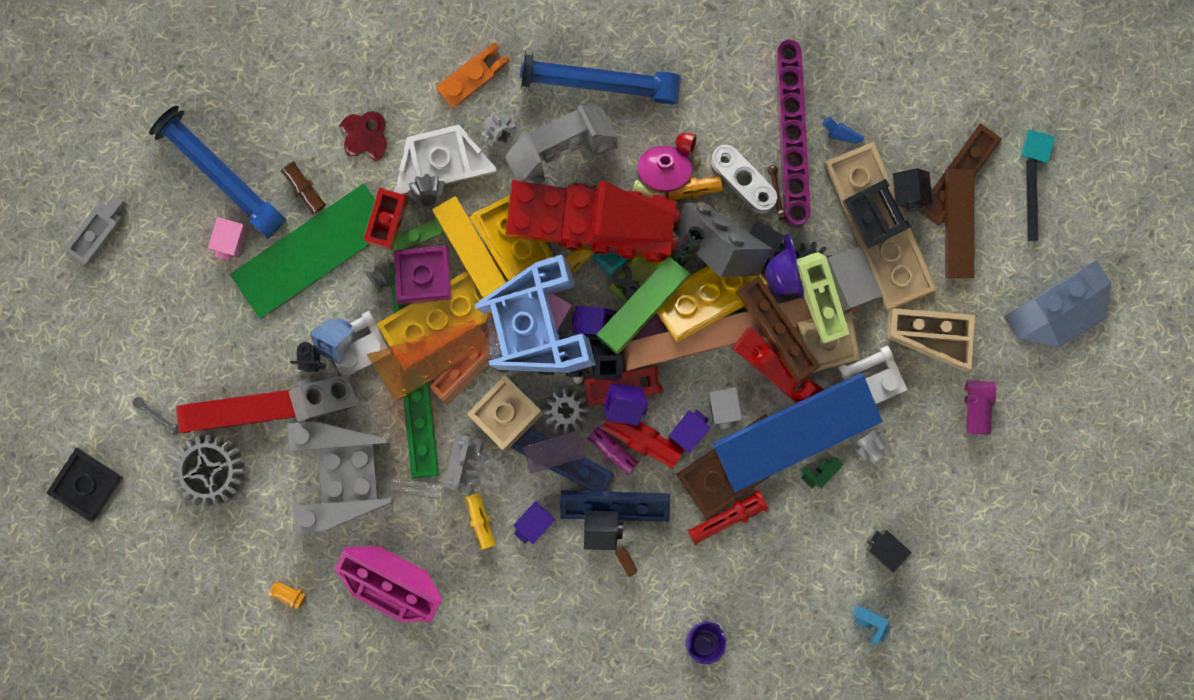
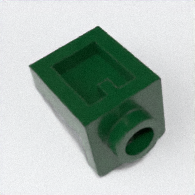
[799,457,844,489]

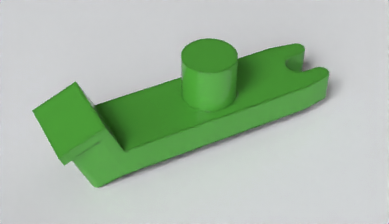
[391,218,445,254]

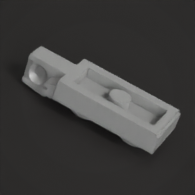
[63,195,127,267]

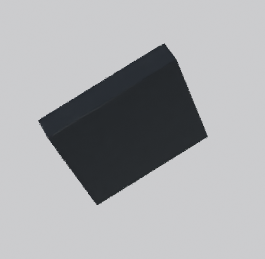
[46,447,123,523]

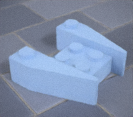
[475,255,596,373]

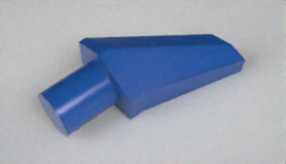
[822,116,864,144]

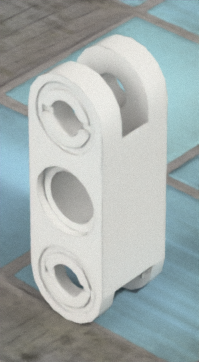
[711,145,777,214]

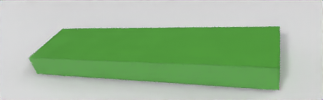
[597,257,690,355]

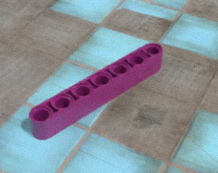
[775,39,811,228]

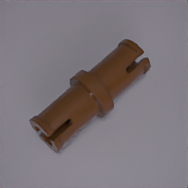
[280,161,326,215]

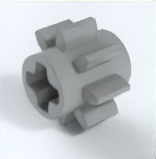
[481,114,516,148]
[856,430,890,464]

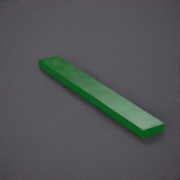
[389,263,440,479]

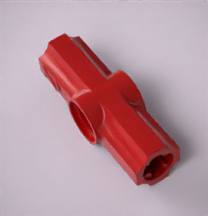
[602,420,684,469]

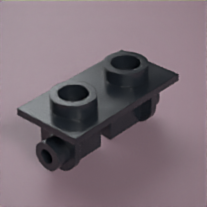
[290,342,326,372]

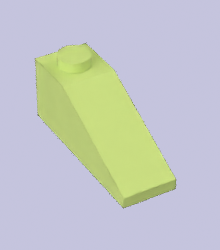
[797,252,850,343]

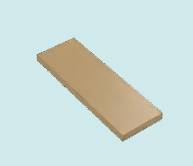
[824,142,937,312]

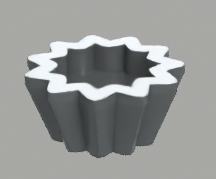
[408,173,447,211]

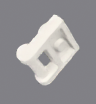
[335,311,392,376]
[838,346,907,404]

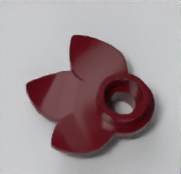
[339,111,387,162]

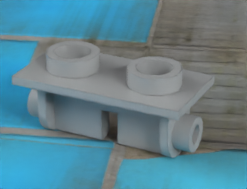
[443,434,482,493]

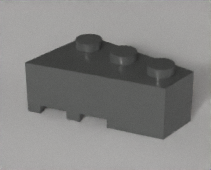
[673,202,772,277]

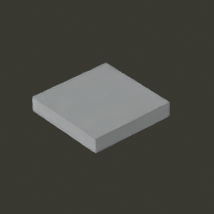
[827,246,883,311]

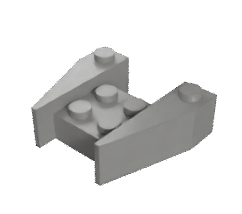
[505,105,617,184]
[287,421,395,534]

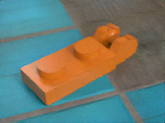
[436,43,510,109]

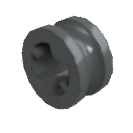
[366,266,391,293]

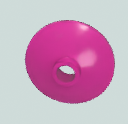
[638,145,692,192]

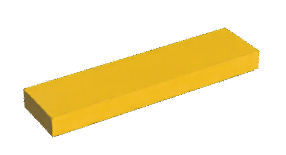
[432,196,506,299]

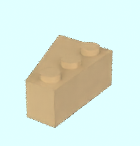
[886,308,975,372]

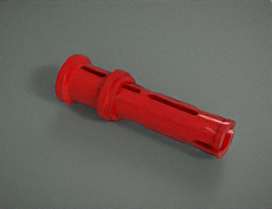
[687,489,770,545]

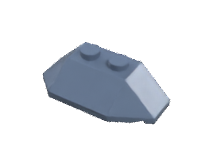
[1005,260,1111,347]

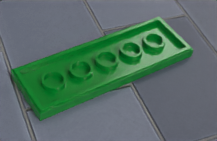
[229,183,375,319]

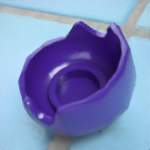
[685,621,727,665]

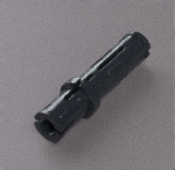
[671,226,705,268]

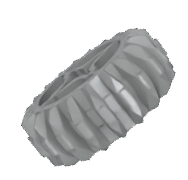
[170,434,246,508]

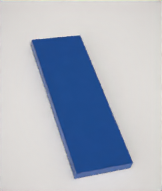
[712,373,883,492]

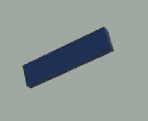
[511,428,615,492]
[560,490,670,522]

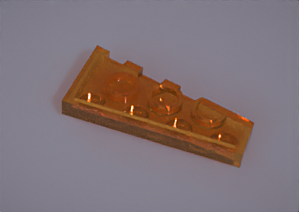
[367,319,489,402]

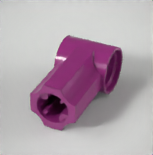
[964,380,996,435]

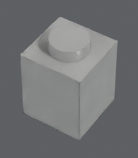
[708,388,742,429]

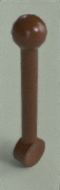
[767,165,785,221]

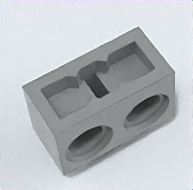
[289,372,357,423]

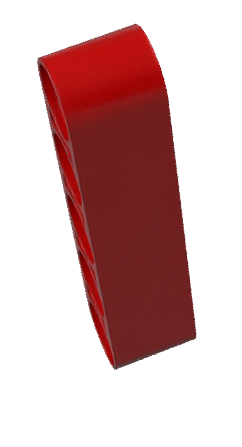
[176,389,310,433]

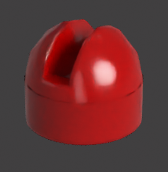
[675,132,697,155]

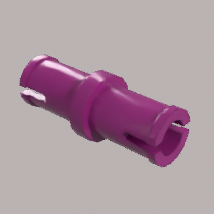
[587,426,639,475]

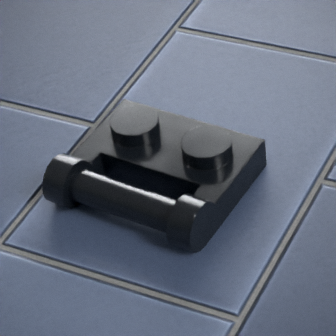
[843,179,911,249]

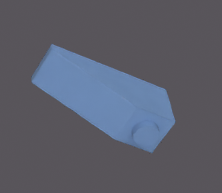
[311,318,355,364]

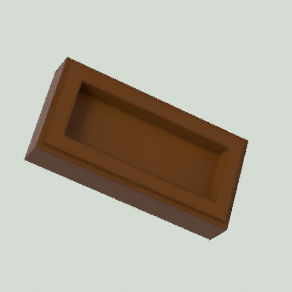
[615,547,638,577]

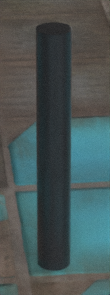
[1026,160,1039,242]

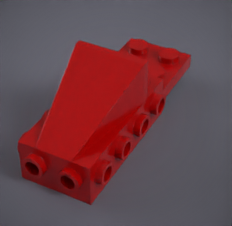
[505,180,679,263]

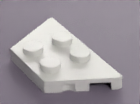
[394,125,497,195]

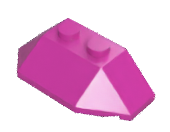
[334,546,442,622]

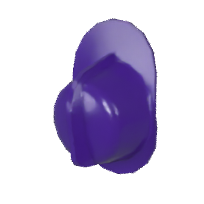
[765,234,803,298]

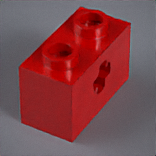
[363,187,409,251]

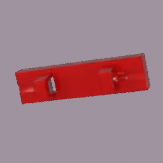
[731,327,824,403]

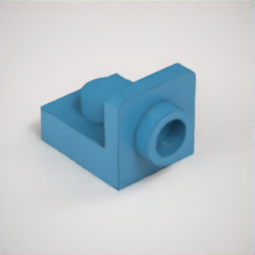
[851,604,890,645]

